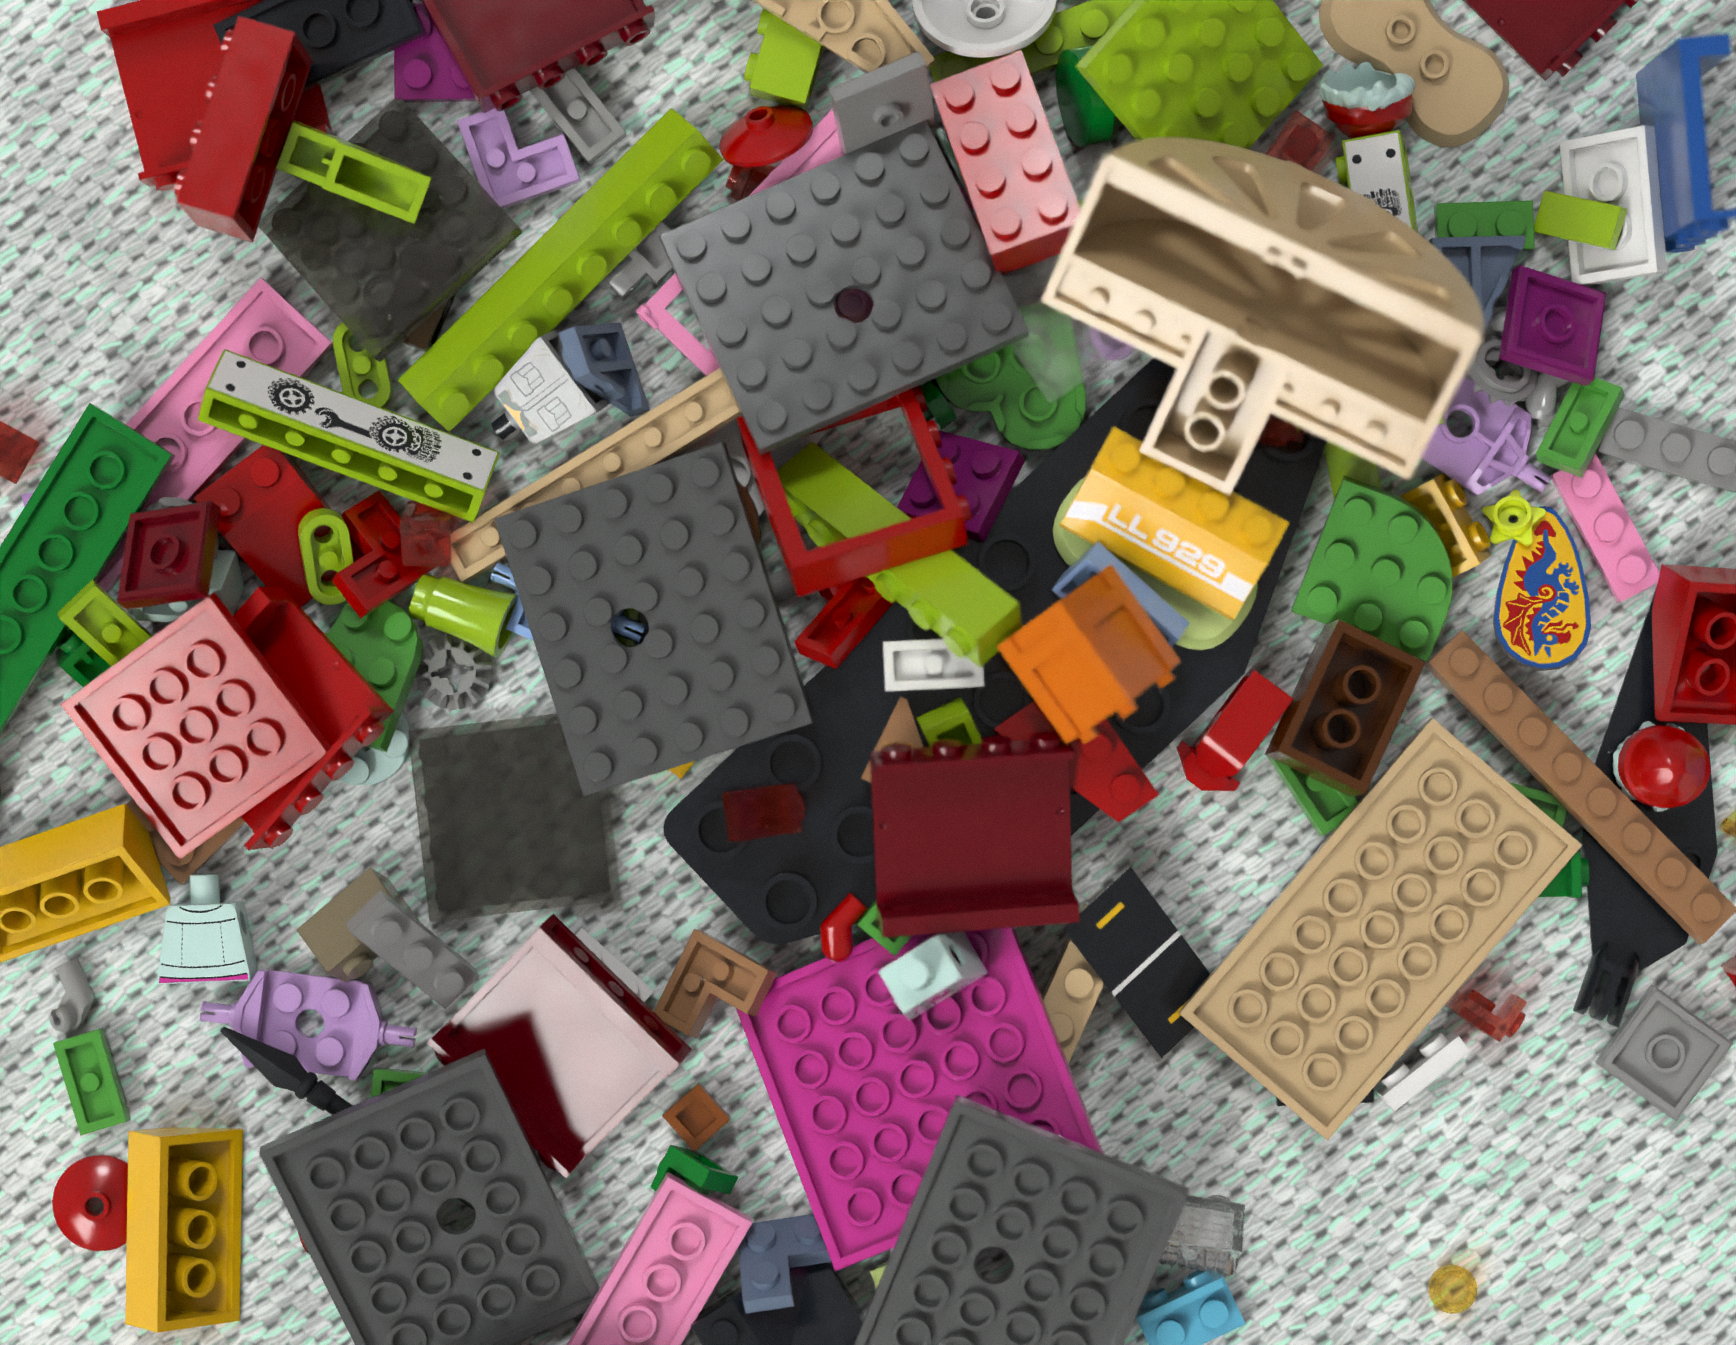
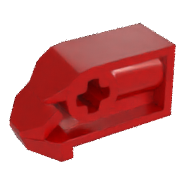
[1176,670,1293,791]

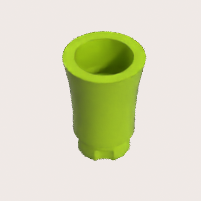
[409,574,518,658]

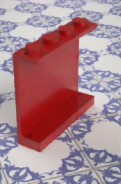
[96,0,334,191]
[233,587,394,850]

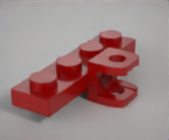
[794,576,896,669]

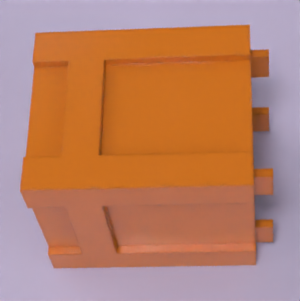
[996,564,1181,744]

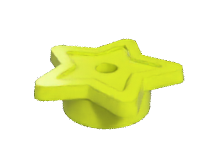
[1482,489,1546,546]

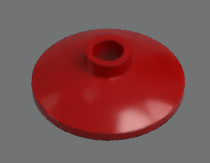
[719,105,813,168]
[52,1155,128,1251]

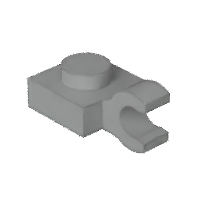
[609,221,673,301]

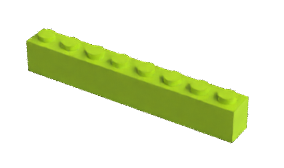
[398,108,724,432]

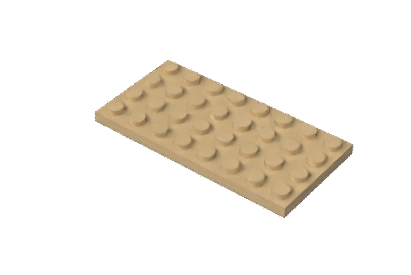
[1178,718,1582,1141]

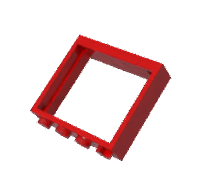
[736,385,972,597]

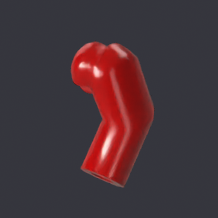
[820,892,868,963]

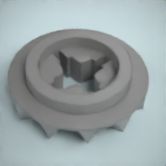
[1463,335,1537,407]
[415,633,493,710]

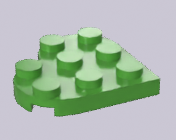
[935,302,1086,451]
[324,601,423,752]

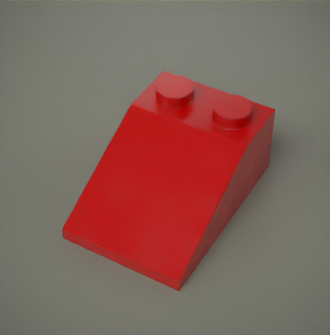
[194,445,365,607]
[1652,564,1736,725]

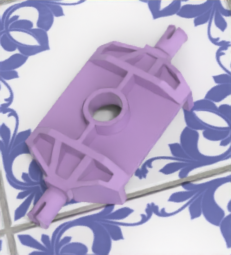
[1421,375,1552,497]
[200,969,417,1081]

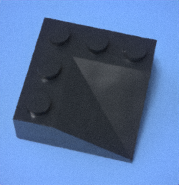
[690,1262,865,1345]

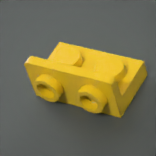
[1400,473,1491,578]

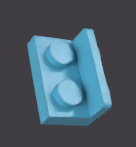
[1135,1267,1246,1345]

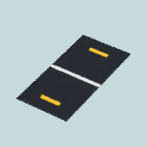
[1063,866,1210,1058]

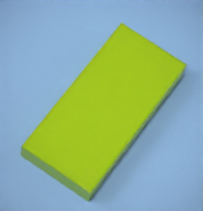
[1534,190,1627,251]

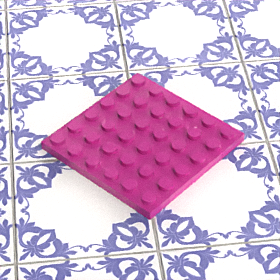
[736,927,1104,1271]

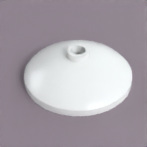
[912,0,1058,58]

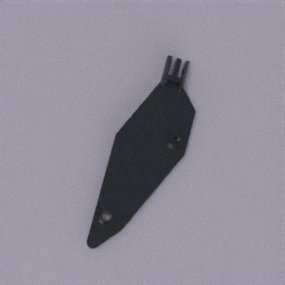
[1573,586,1718,1027]

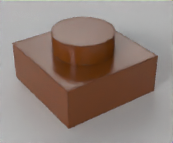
[662,1082,731,1152]

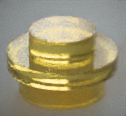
[1428,1264,1477,1314]

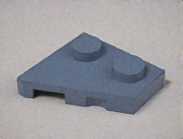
[1429,236,1525,332]
[558,323,650,417]

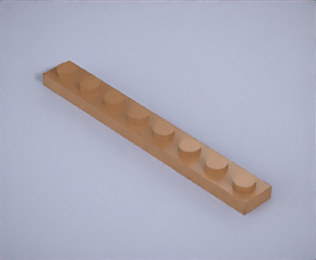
[1425,630,1736,945]

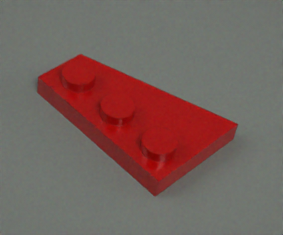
[993,700,1159,823]

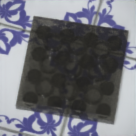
[258,97,523,362]
[409,714,622,922]

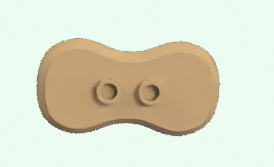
[1319,0,1509,147]

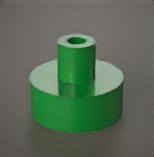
[921,380,957,430]

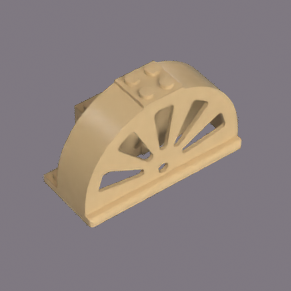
[1041,137,1484,495]

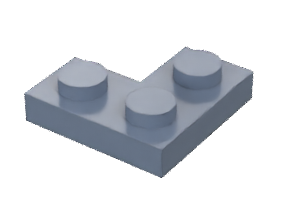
[738,1214,832,1314]

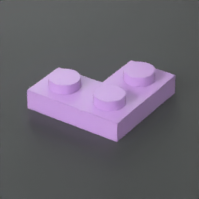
[457,108,581,214]

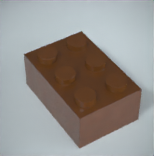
[1264,619,1426,797]

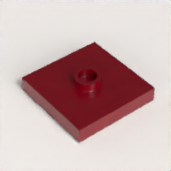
[117,501,221,609]

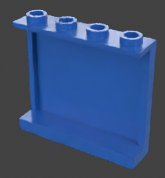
[1636,34,1736,253]

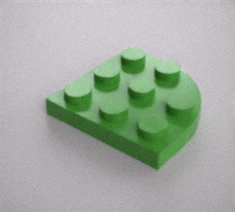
[1291,475,1453,662]

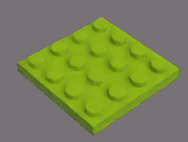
[1075,0,1324,149]

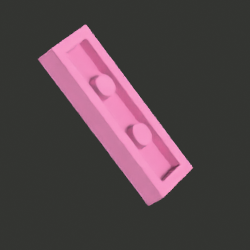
[1551,453,1660,603]

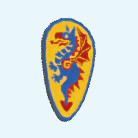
[1493,506,1591,671]

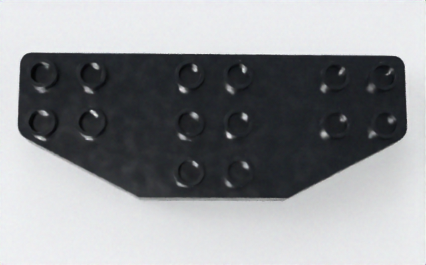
[663,357,1327,945]

